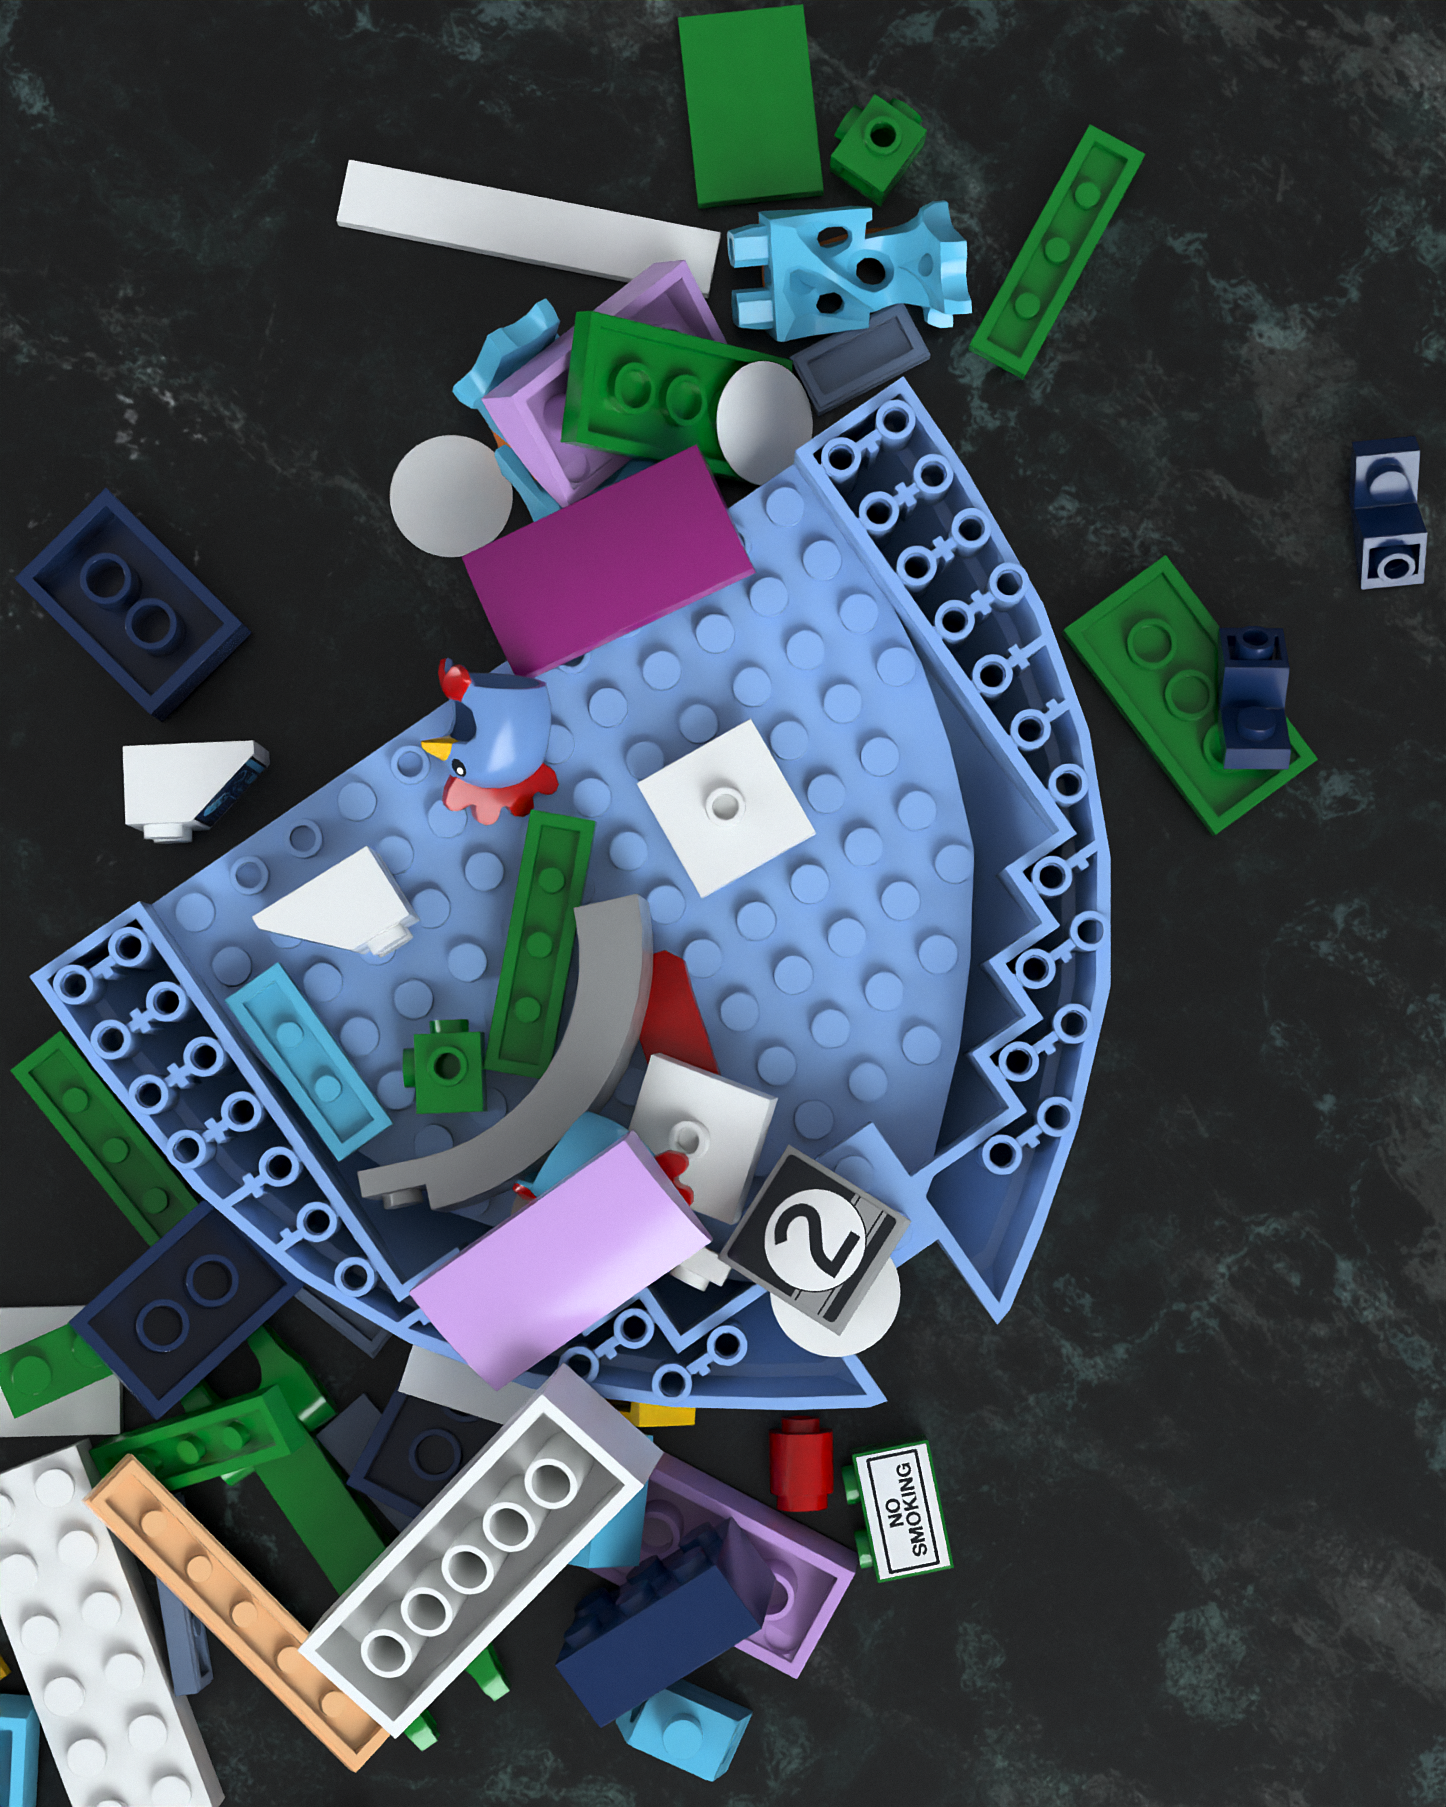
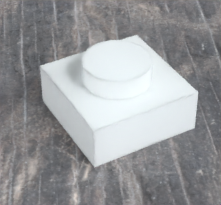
[669,1246,732,1292]

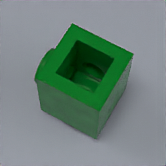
[829,94,927,207]
[403,1019,487,1114]

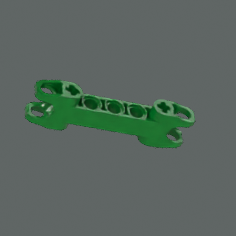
[180,1321,512,1751]

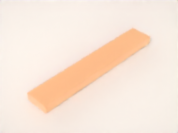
[81,1453,391,1773]

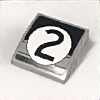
[717,1144,912,1336]

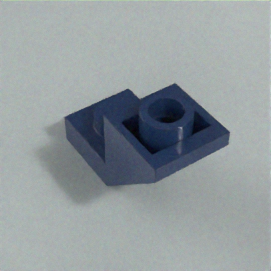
[1349,436,1427,589]
[1218,626,1291,769]

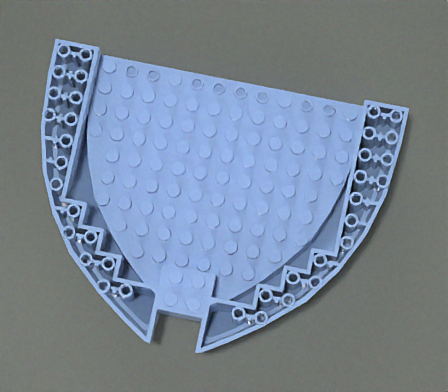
[29,376,1111,1410]

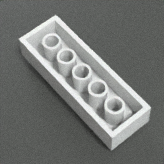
[297,1362,664,1739]
[0,1438,225,1807]

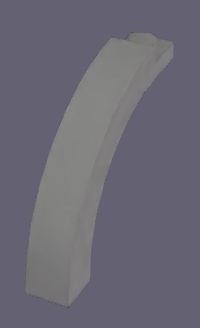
[357,894,653,1213]

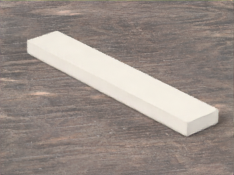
[336,160,721,298]

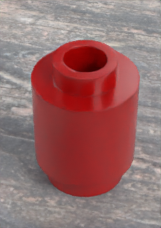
[769,1415,834,1512]

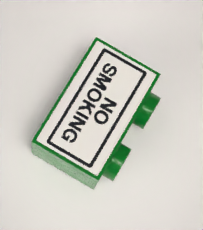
[840,1434,954,1583]

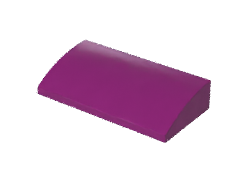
[462,445,756,678]

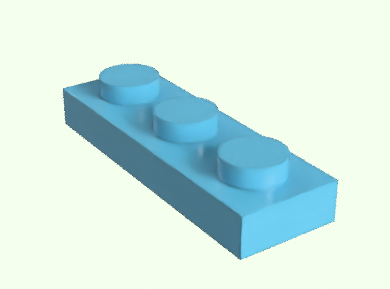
[224,962,395,1162]

